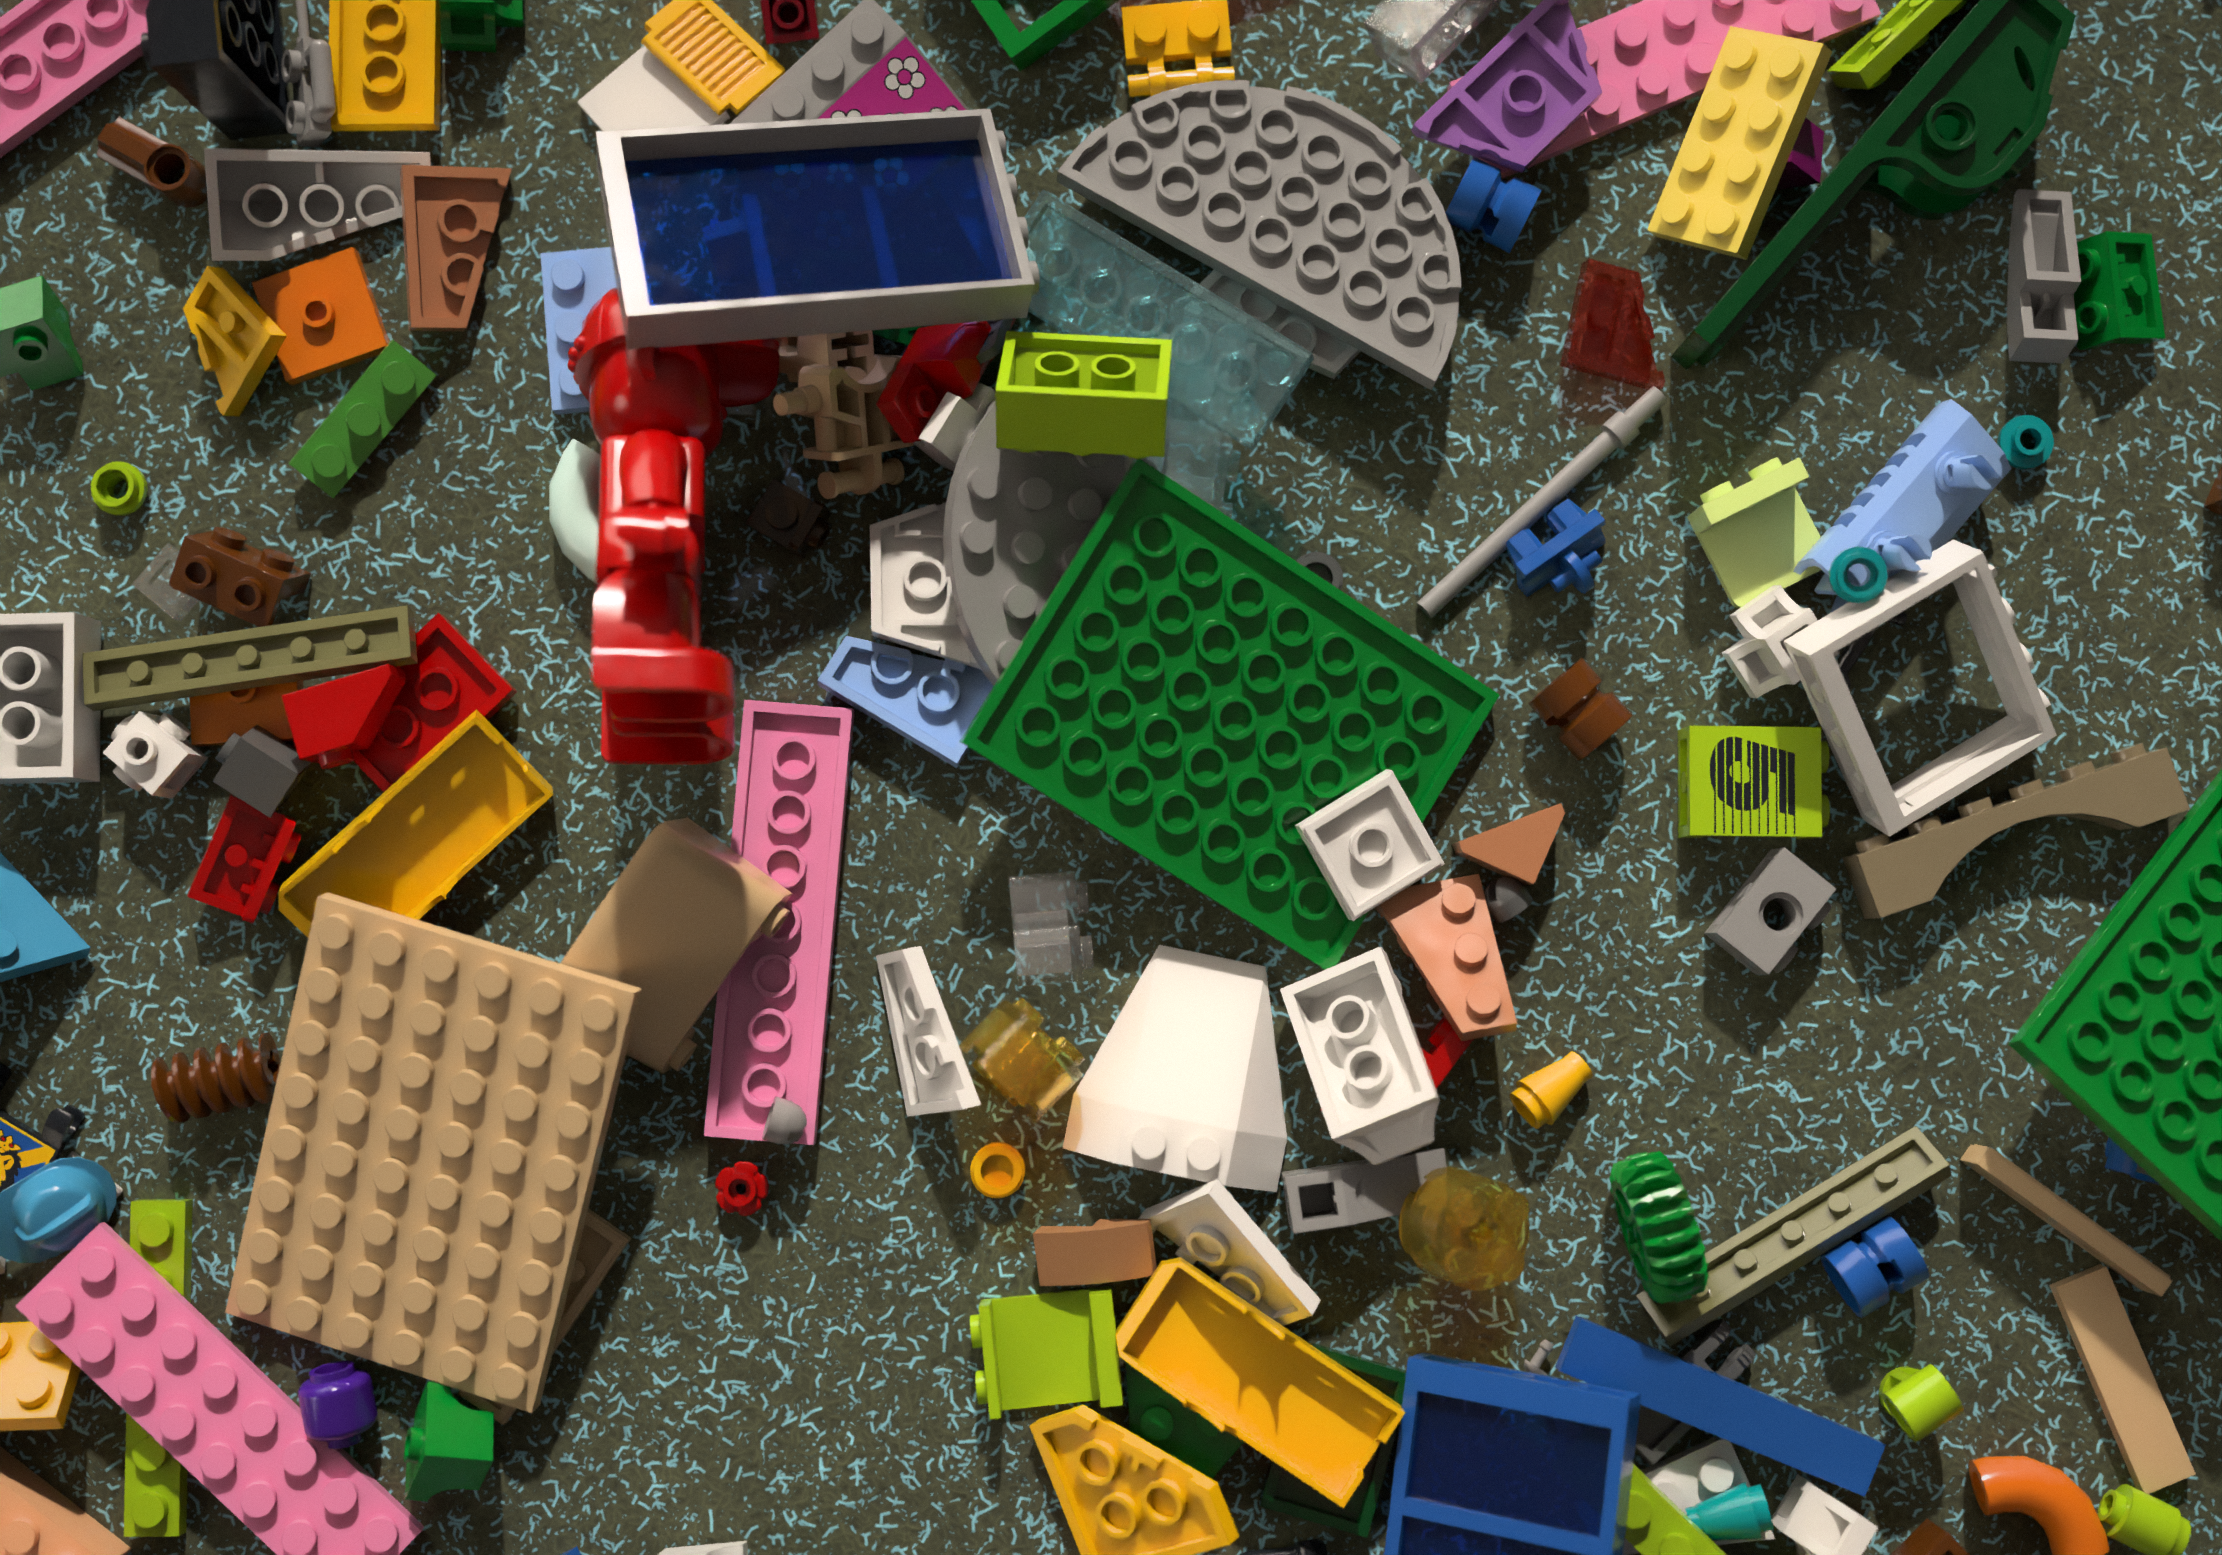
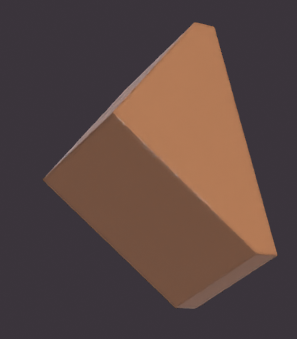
[1452,803,1565,886]

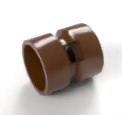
[1528,658,1632,761]

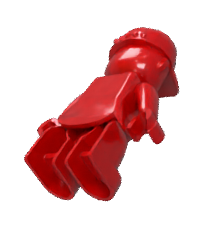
[567,280,780,765]

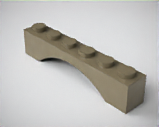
[1842,743,2190,919]

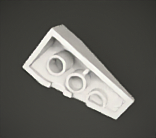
[204,148,431,261]

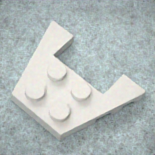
[870,503,981,669]

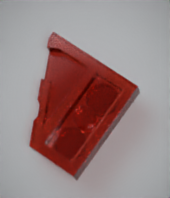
[1560,258,1665,390]

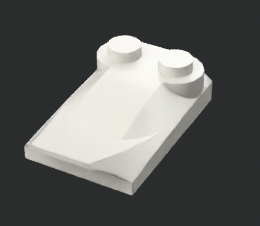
[1280,946,1440,1165]

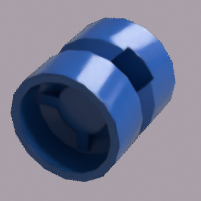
[1446,157,1542,253]
[1820,1216,1930,1318]

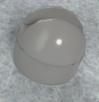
[762,1097,807,1144]

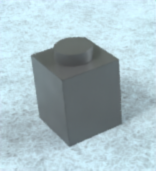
[212,724,312,817]

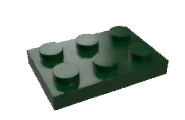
[1259,1341,1406,1538]

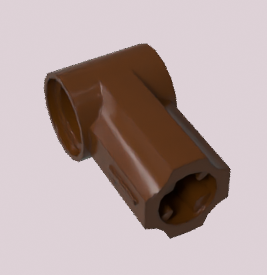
[96,117,207,208]

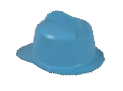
[0,1157,116,1263]

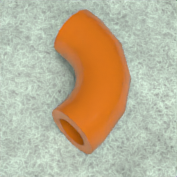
[1968,1456,2110,1555]

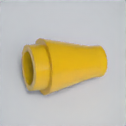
[1509,1051,1593,1129]

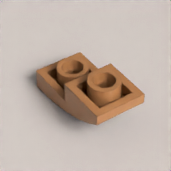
[1033,1219,1157,1286]

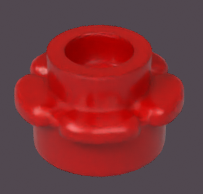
[715,1161,769,1216]

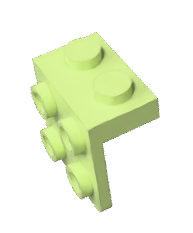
[1687,457,1821,609]

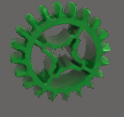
[1609,1151,1709,1304]

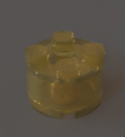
[959,997,1085,1124]
[1399,1167,1530,1291]

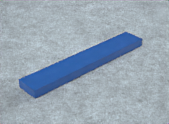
[1555,1315,1886,1497]

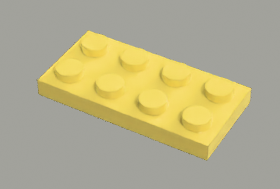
[1647,26,1832,260]

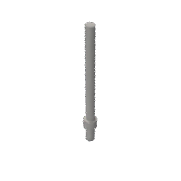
[1416,386,1667,619]

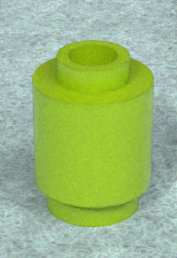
[2097,1484,2191,1555]

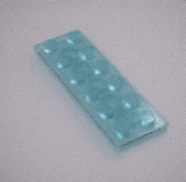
[983,189,1314,451]

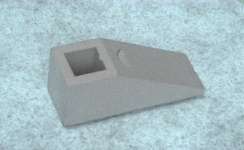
[1281,1148,1452,1233]

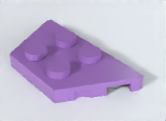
[1411,0,1602,173]

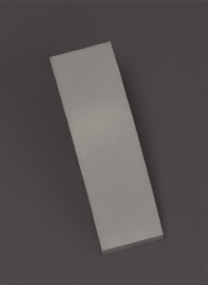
[2007,189,2081,364]

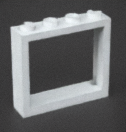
[1783,540,2057,837]

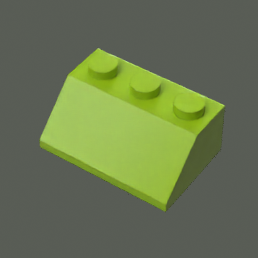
[996,331,1172,459]

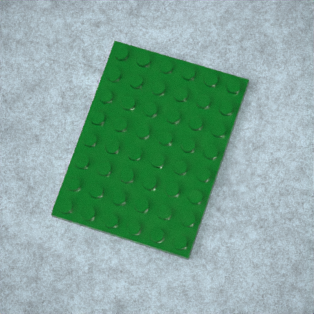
[959,459,1500,970]
[2008,769,2222,1242]

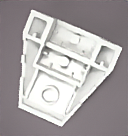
[1063,945,1287,1192]

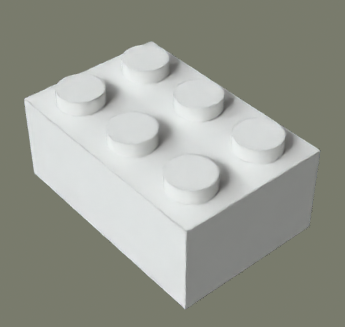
[0,612,101,784]

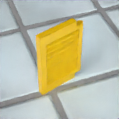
[641,0,786,116]

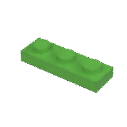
[289,339,436,499]

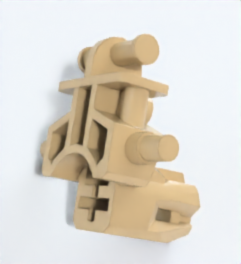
[773,330,914,499]

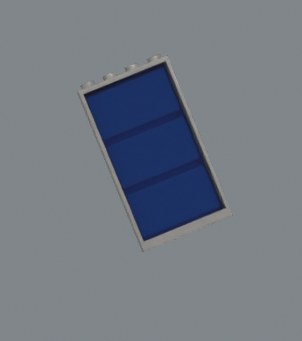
[596,109,1040,350]

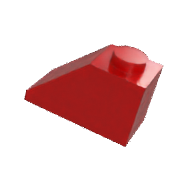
[282,664,407,769]

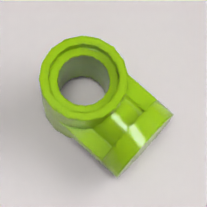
[1879,1364,1964,1442]

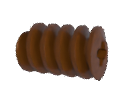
[151,1033,280,1124]

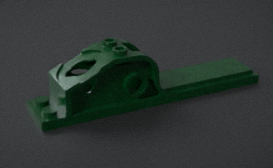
[1671,0,2076,370]

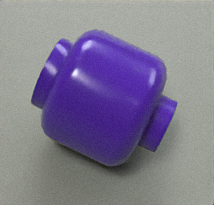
[298,1360,378,1449]

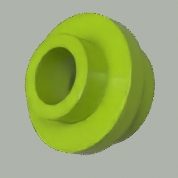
[91,461,147,516]

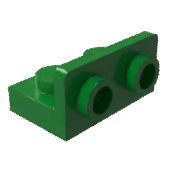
[2073,231,2166,350]

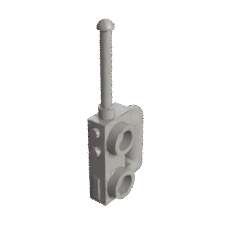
[282,0,336,148]

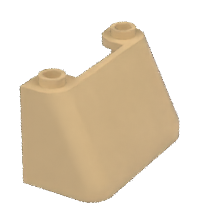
[560,817,793,1074]

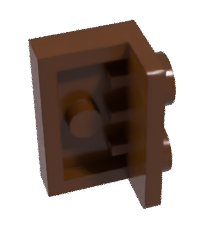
[169,527,311,627]

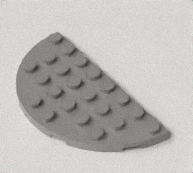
[1057,80,1461,390]
[943,332,1181,686]

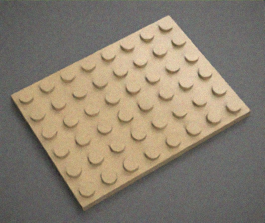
[225,893,642,1413]

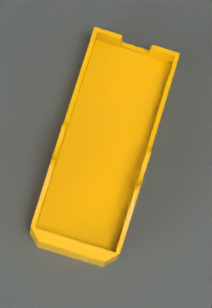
[278,709,553,938]
[1115,1257,1405,1508]

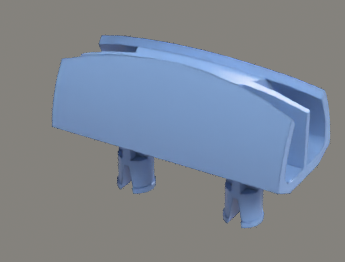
[1794,399,2011,612]

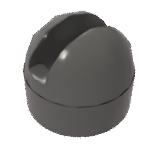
[1485,876,1533,923]

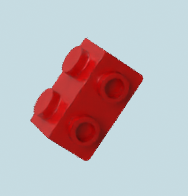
[187,794,302,924]

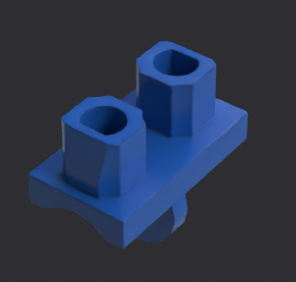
[1506,499,1606,597]

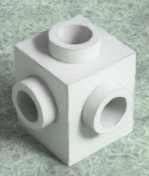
[103,711,208,799]

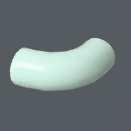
[549,439,601,583]

